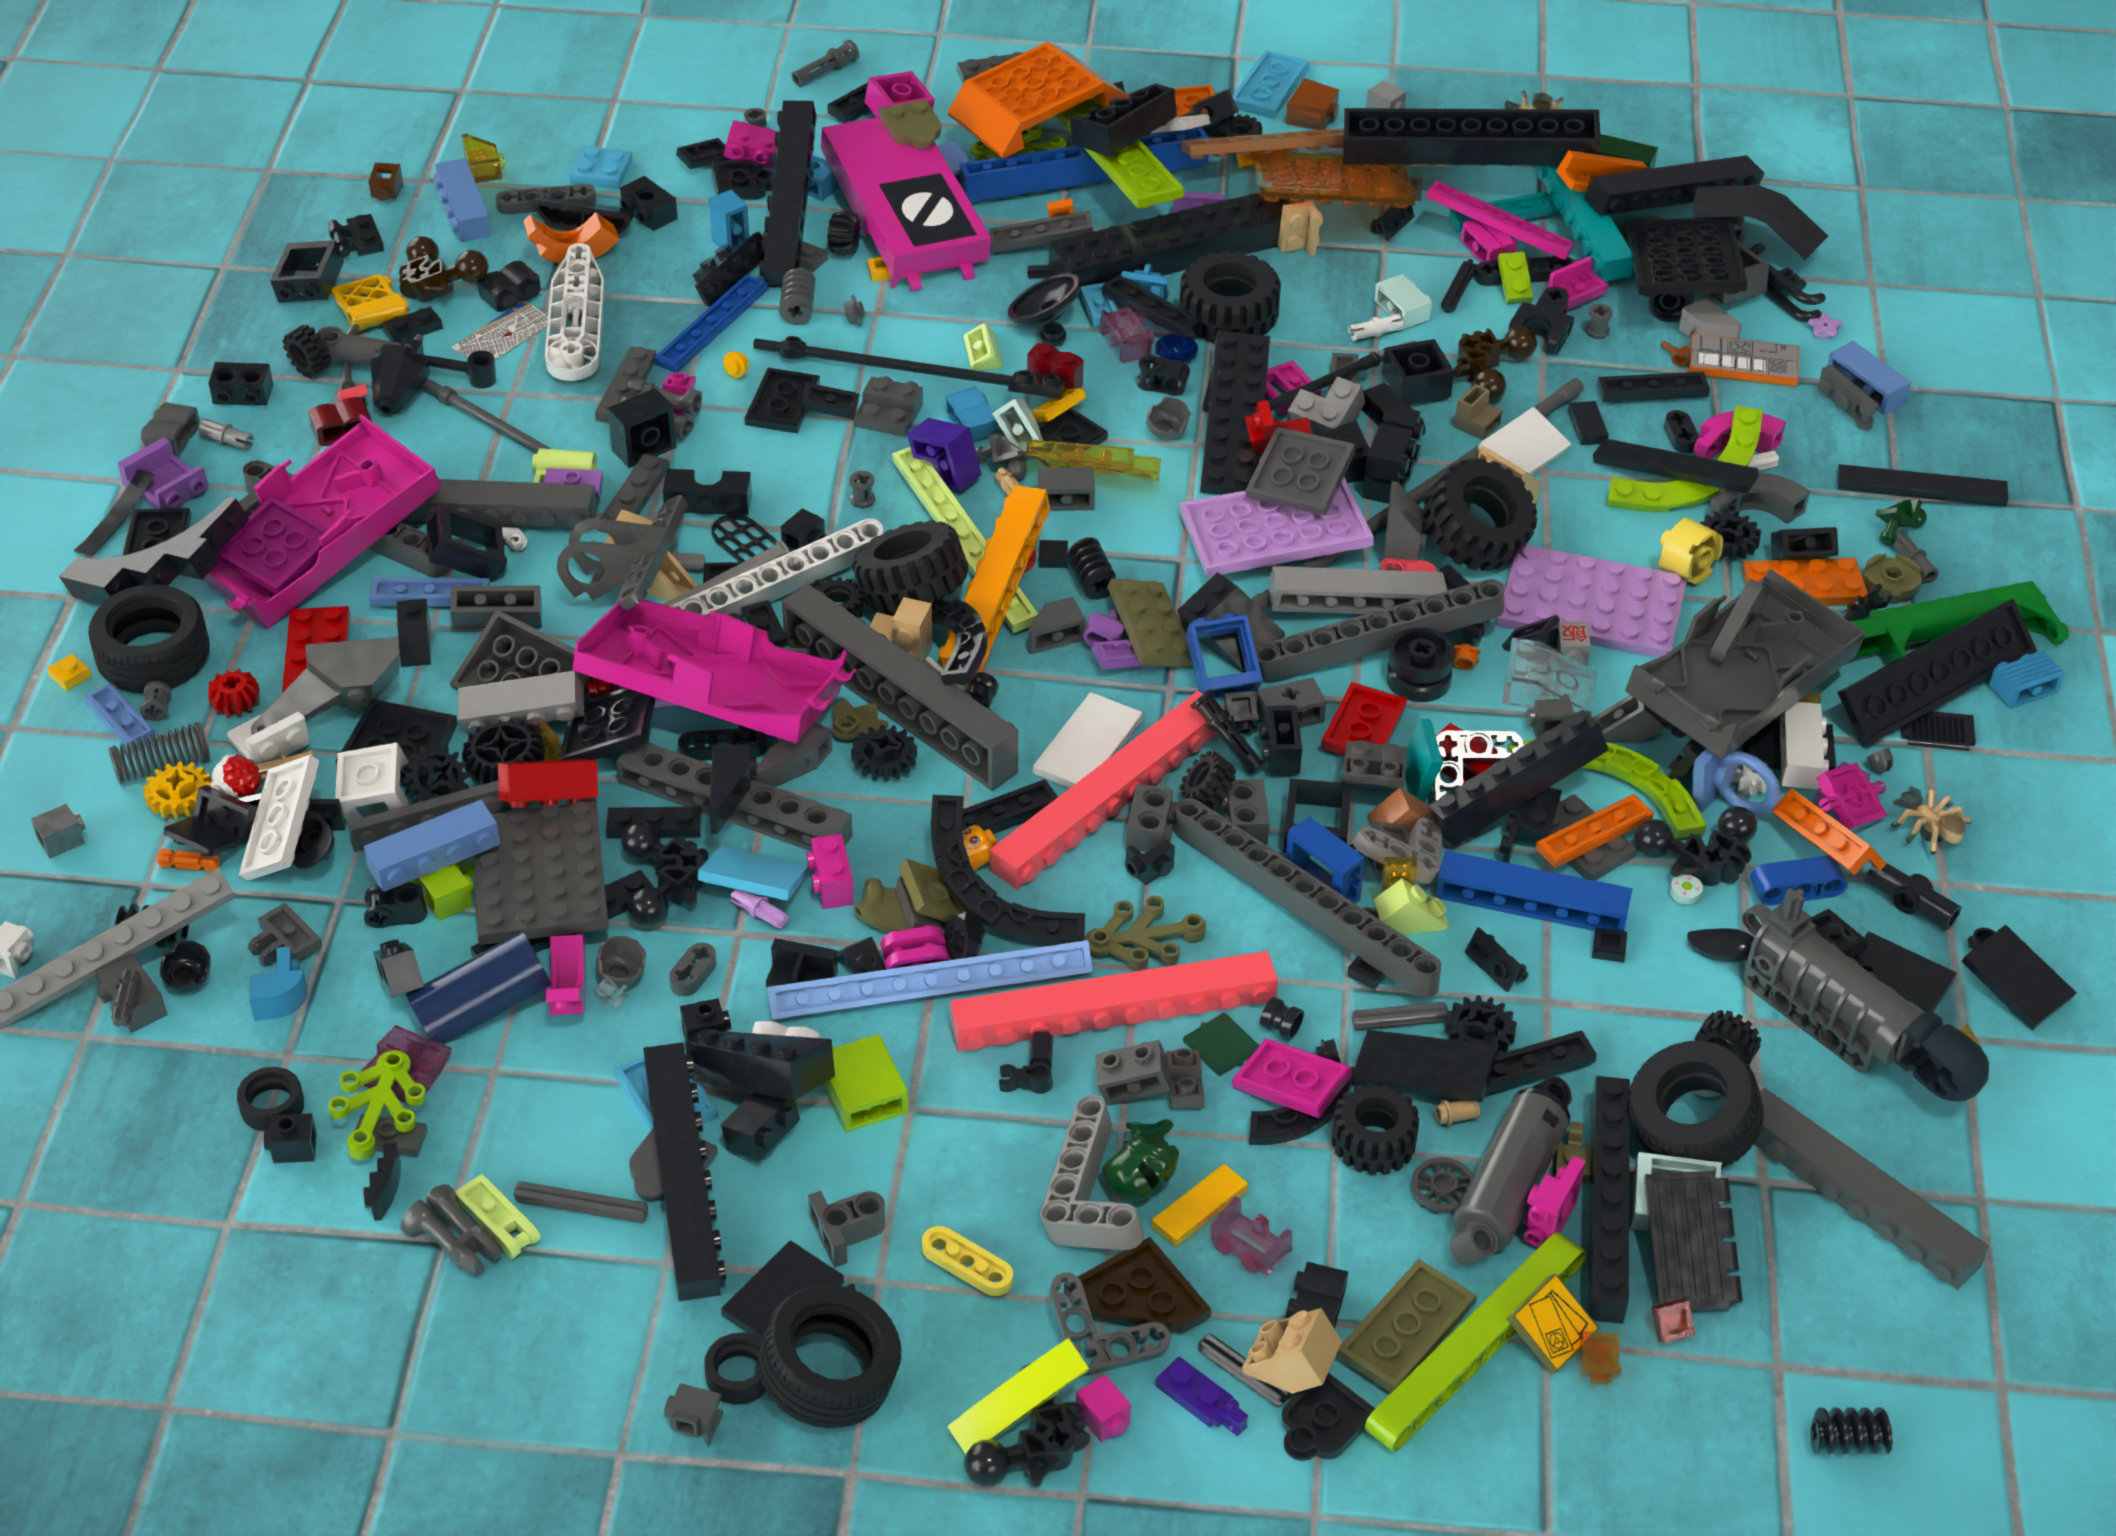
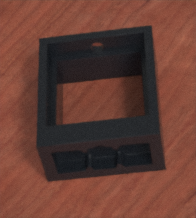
[270,240,344,302]
[426,504,507,582]
[1283,778,1351,856]

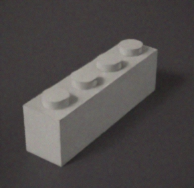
[458,671,584,734]

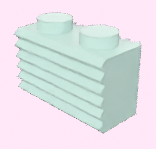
[1374,274,1432,330]

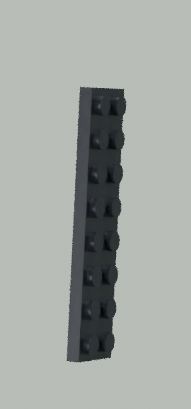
[1200,330,1270,495]
[1837,598,2037,746]

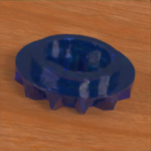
[1155,334,1198,363]

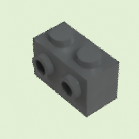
[1095,1040,1171,1105]

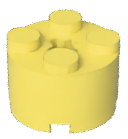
[1658,517,1723,585]

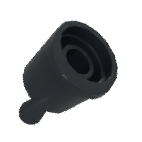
[1649,293,1694,322]

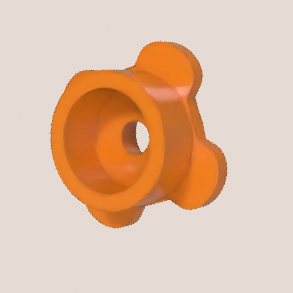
[1454,644,1480,670]

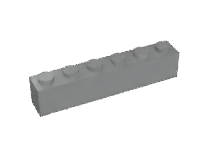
[1268,566,1447,614]

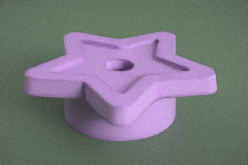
[1808,313,1842,339]

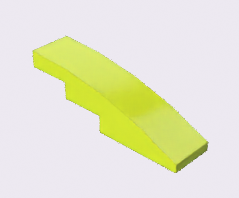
[947,1338,1089,1455]

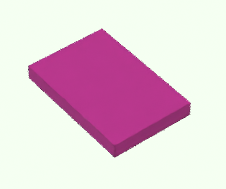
[1232,1038,1352,1118]

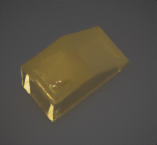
[462,134,505,183]

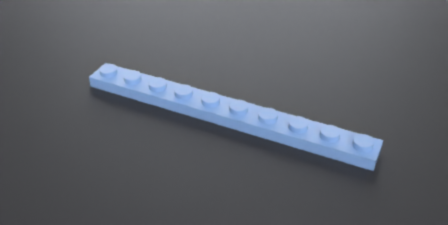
[767,940,1093,1019]

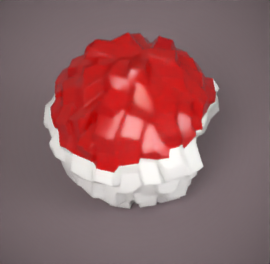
[211,754,262,799]

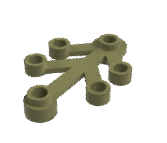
[1084,895,1206,969]

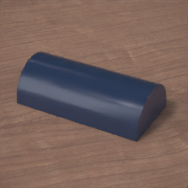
[406,930,553,1049]

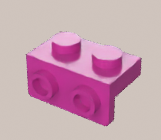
[1548,257,1608,310]

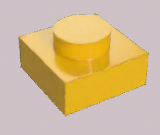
[47,654,92,691]

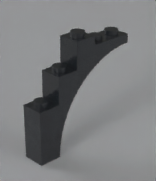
[59,496,250,604]

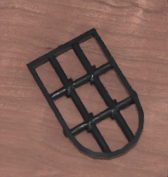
[711,514,777,562]

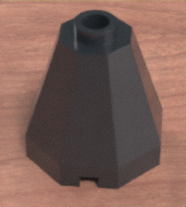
[370,344,430,414]

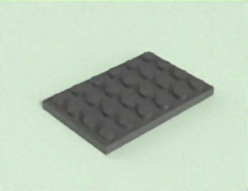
[474,801,609,945]

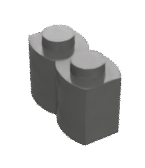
[141,402,200,456]

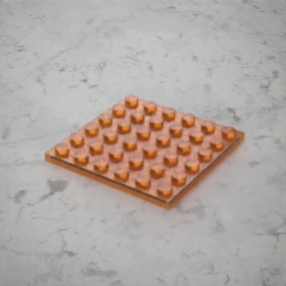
[1251,151,1416,208]

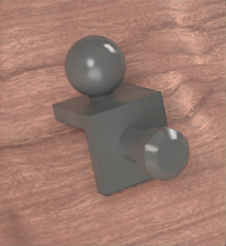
[975,434,1030,480]

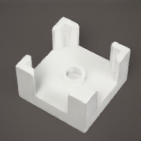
[335,742,409,822]

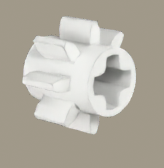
[1733,763,1767,796]

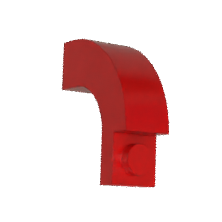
[1245,400,1313,455]

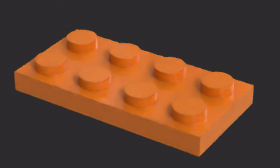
[1742,558,1868,606]

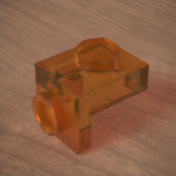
[1581,1331,1621,1384]

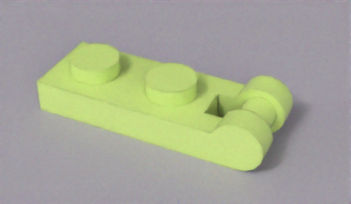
[455,1174,541,1259]

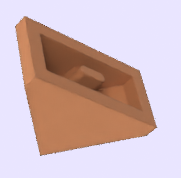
[1367,788,1434,834]

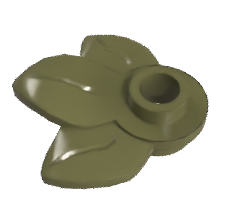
[832,699,888,740]

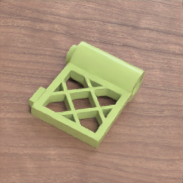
[532,448,597,483]

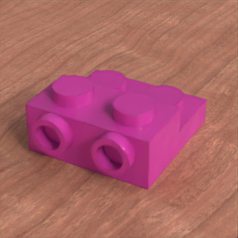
[723,120,777,169]
[1523,1156,1586,1247]

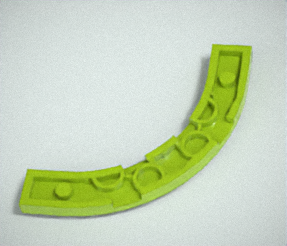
[1607,405,1763,512]
[1507,739,1707,839]

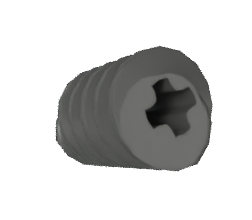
[779,268,816,325]

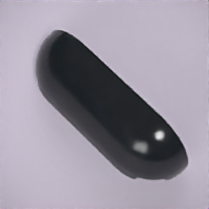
[533,198,634,234]

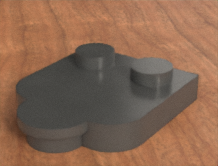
[629,1127,718,1201]

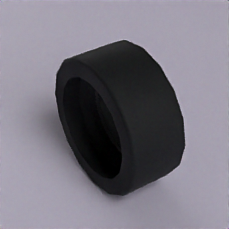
[237,1066,304,1131]
[704,1333,766,1405]

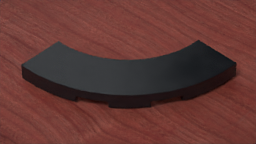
[1249,1067,1354,1145]

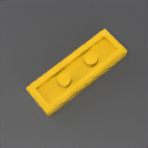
[1151,1164,1248,1248]

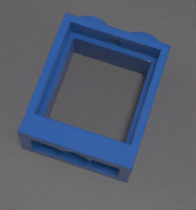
[1185,613,1263,698]
[1285,817,1365,904]

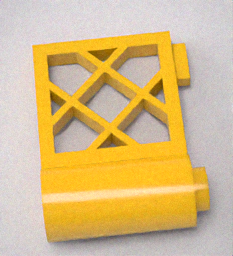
[331,274,409,332]

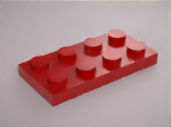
[282,606,351,693]

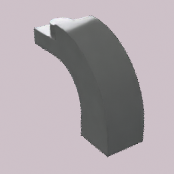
[1709,473,1810,524]

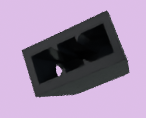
[1180,89,1239,128]

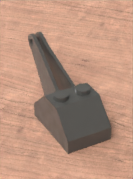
[251,637,400,735]

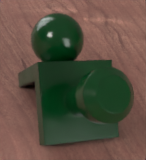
[1875,499,1927,545]

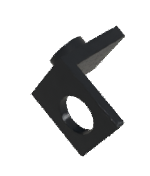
[308,799,347,831]
[837,936,886,974]

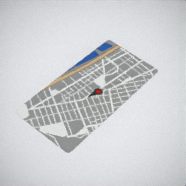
[452,301,555,360]

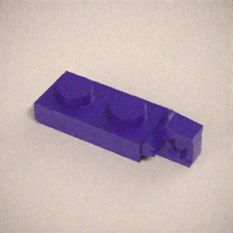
[1155,1356,1248,1437]

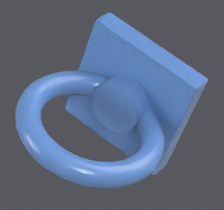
[1692,748,1780,815]

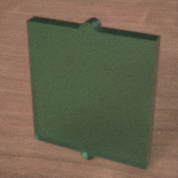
[1183,1012,1260,1077]

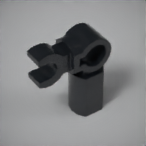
[999,1032,1054,1094]

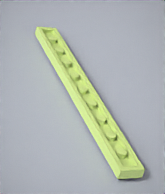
[892,447,1038,633]

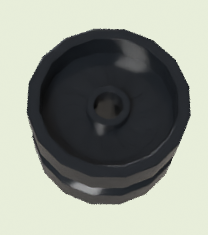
[1387,628,1455,702]

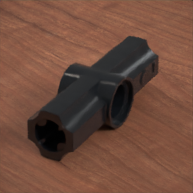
[1864,863,1962,929]

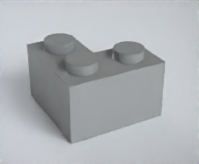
[1288,376,1365,435]

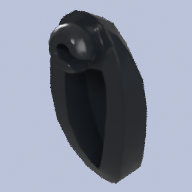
[1687,928,1755,962]

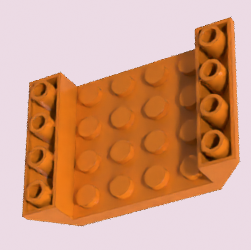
[948,42,1127,158]

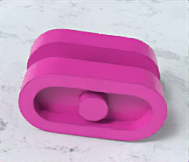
[880,925,950,970]

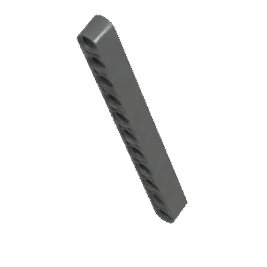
[1175,798,1442,998]

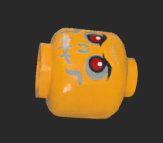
[962,825,997,871]

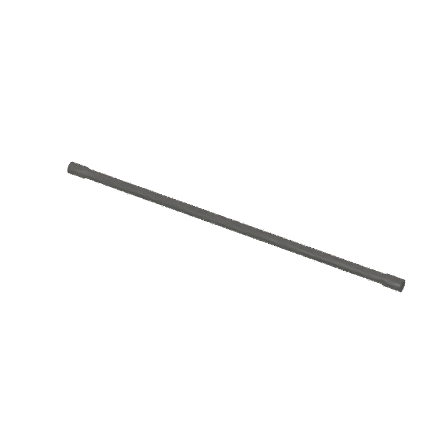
[1251,378,1584,611]

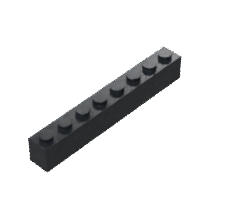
[759,100,817,287]
[1584,155,1765,216]
[643,1042,726,1301]
[1588,1076,1630,1324]

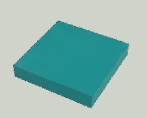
[1405,718,1443,802]

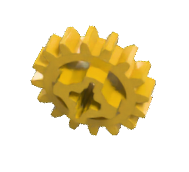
[143,761,212,820]

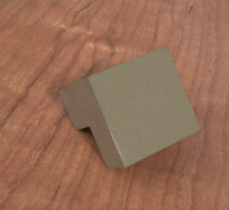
[1454,384,1503,440]

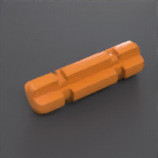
[157,848,221,872]

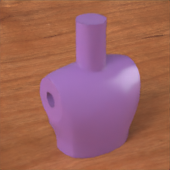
[1083,608,1126,647]

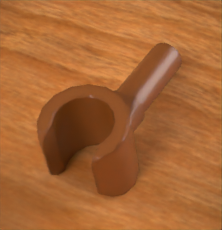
[1661,341,1689,367]

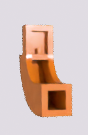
[523,212,620,264]

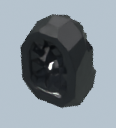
[944,912,985,960]

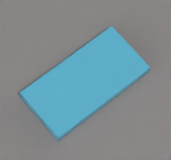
[1232,50,1310,119]

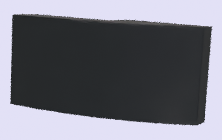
[363,1142,401,1221]

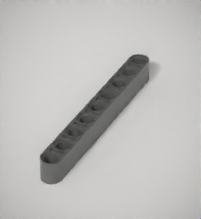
[242,460,450,577]
[1255,579,1505,683]

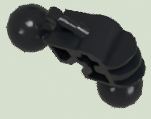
[1635,806,1757,886]
[621,822,709,927]
[964,1363,1091,1487]

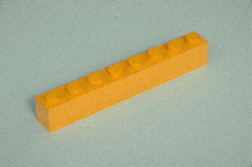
[939,485,1050,673]

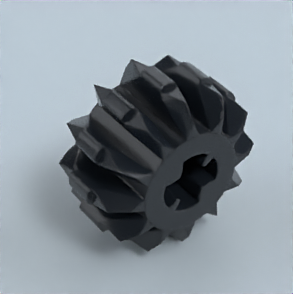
[827,211,861,256]

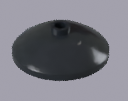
[1008,273,1081,325]

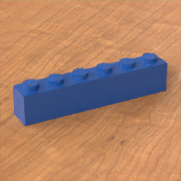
[1436,850,1633,931]

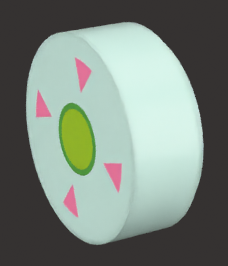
[1670,874,1703,905]

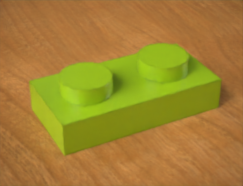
[1497,252,1534,304]

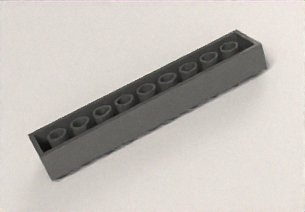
[782,584,1018,791]

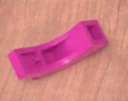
[1693,411,1786,459]
[546,935,586,1015]

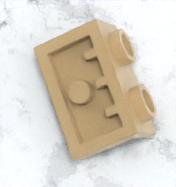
[1278,201,1323,257]

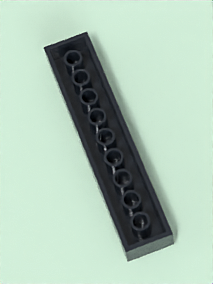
[1343,108,1601,166]
[1049,187,1296,294]

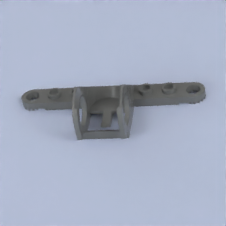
[557,495,688,610]

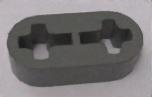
[670,942,717,996]

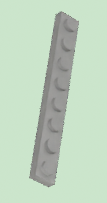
[0,868,236,1030]

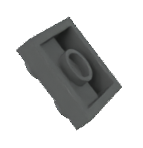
[854,376,923,437]

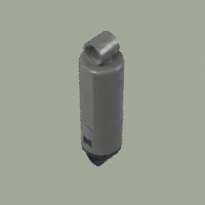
[1449,1076,1572,1266]

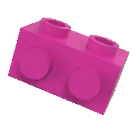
[806,834,854,909]

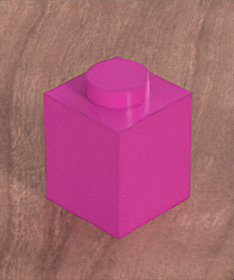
[1076,1374,1131,1442]

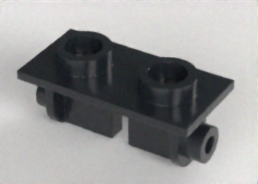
[1370,194,1415,241]
[1464,927,1529,992]

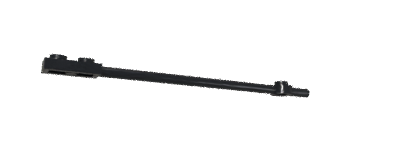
[753,336,1068,399]

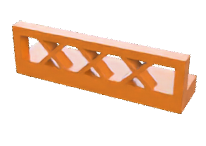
[1556,150,1648,192]
[1771,788,1887,875]

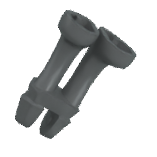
[621,380,702,440]
[400,1184,502,1276]

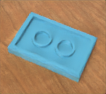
[698,846,808,901]
[614,1056,719,1131]

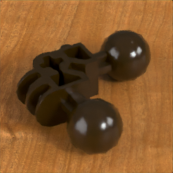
[399,236,489,302]
[1453,326,1537,402]

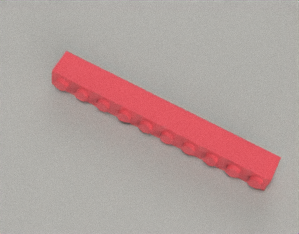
[990,691,1225,890]
[950,951,1278,1051]

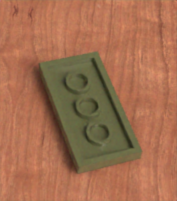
[1107,578,1193,668]
[1336,1259,1477,1393]

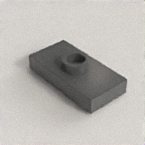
[355,1114,428,1157]

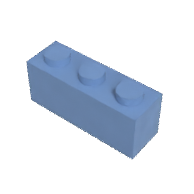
[1827,341,1912,415]

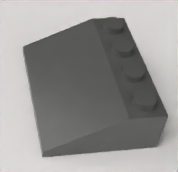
[450,609,593,734]

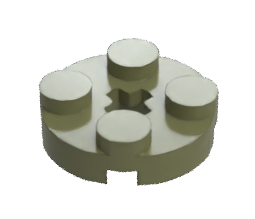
[1863,553,1922,604]

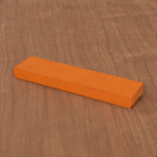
[1536,794,1654,869]

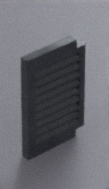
[1901,711,1976,751]

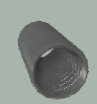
[109,722,210,784]

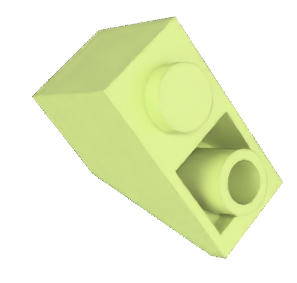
[1374,878,1449,935]

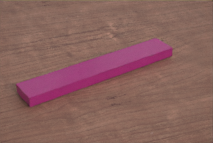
[1425,181,1575,260]

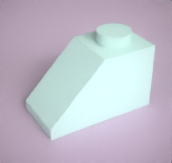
[992,398,1044,460]

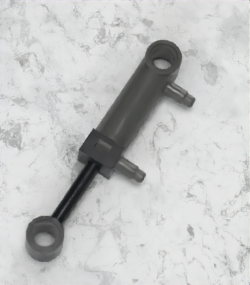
[317,324,496,389]

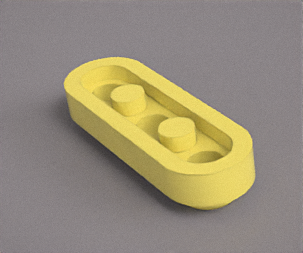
[922,1226,1013,1296]

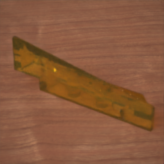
[1026,439,1161,482]

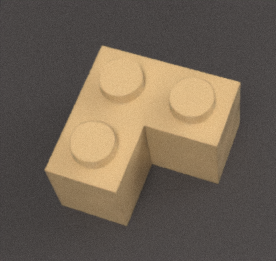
[870,597,932,663]

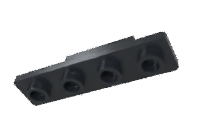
[693,232,765,306]
[1499,787,1562,863]

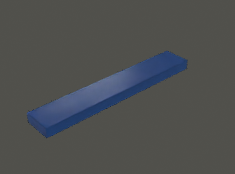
[654,274,768,373]

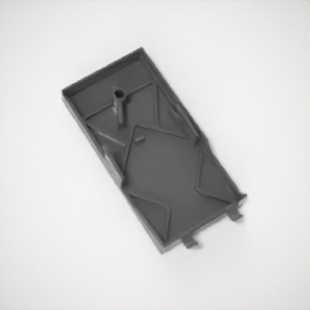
[1625,569,1866,759]

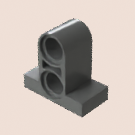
[808,1191,886,1267]

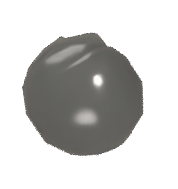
[1146,397,1190,440]
[596,936,646,988]

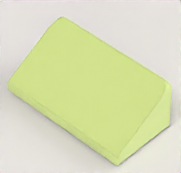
[963,323,1003,371]

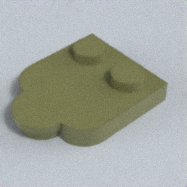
[879,99,942,149]

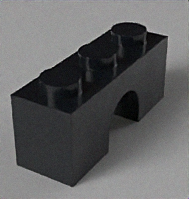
[663,469,752,515]

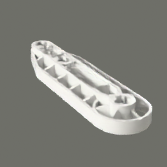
[545,243,605,381]

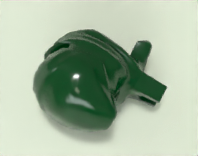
[1102,1119,1179,1203]

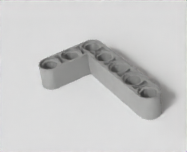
[1040,1094,1144,1250]

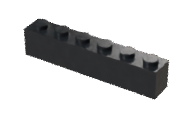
[1428,710,1609,847]

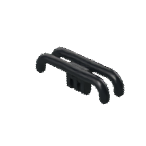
[1750,243,1826,322]

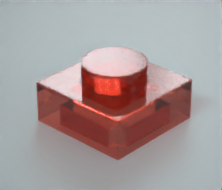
[1651,1298,1696,1343]

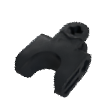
[1508,287,1574,355]

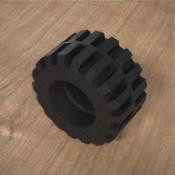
[1332,1083,1420,1175]

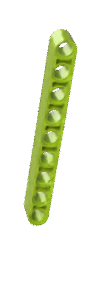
[1364,1232,1587,1452]

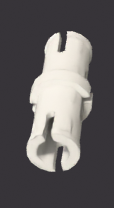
[1348,313,1404,342]

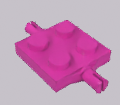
[1816,762,1887,830]

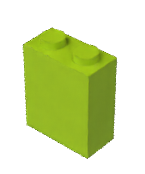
[823,1034,909,1132]

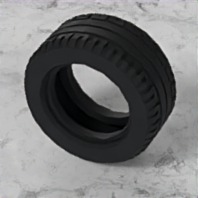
[88,584,210,693]
[757,1285,902,1428]

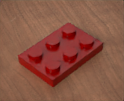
[1321,682,1408,756]

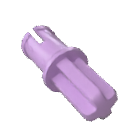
[731,889,789,929]

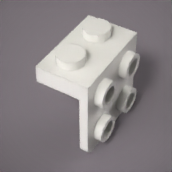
[227,711,310,764]

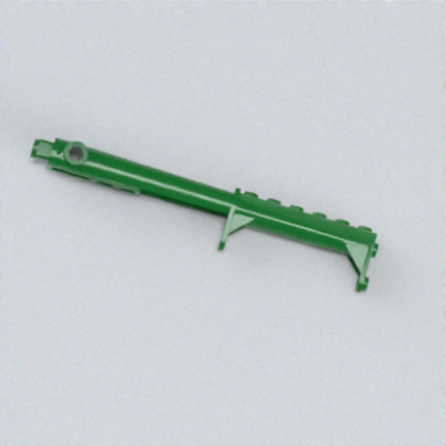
[1849,581,2069,664]

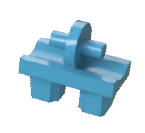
[1121,264,1169,299]

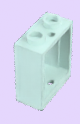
[1631,1152,1727,1231]

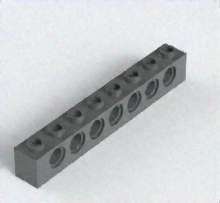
[616,742,853,851]

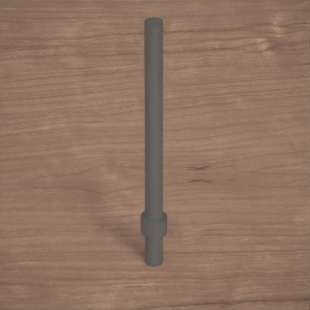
[424,379,550,453]

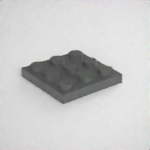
[1245,427,1356,516]

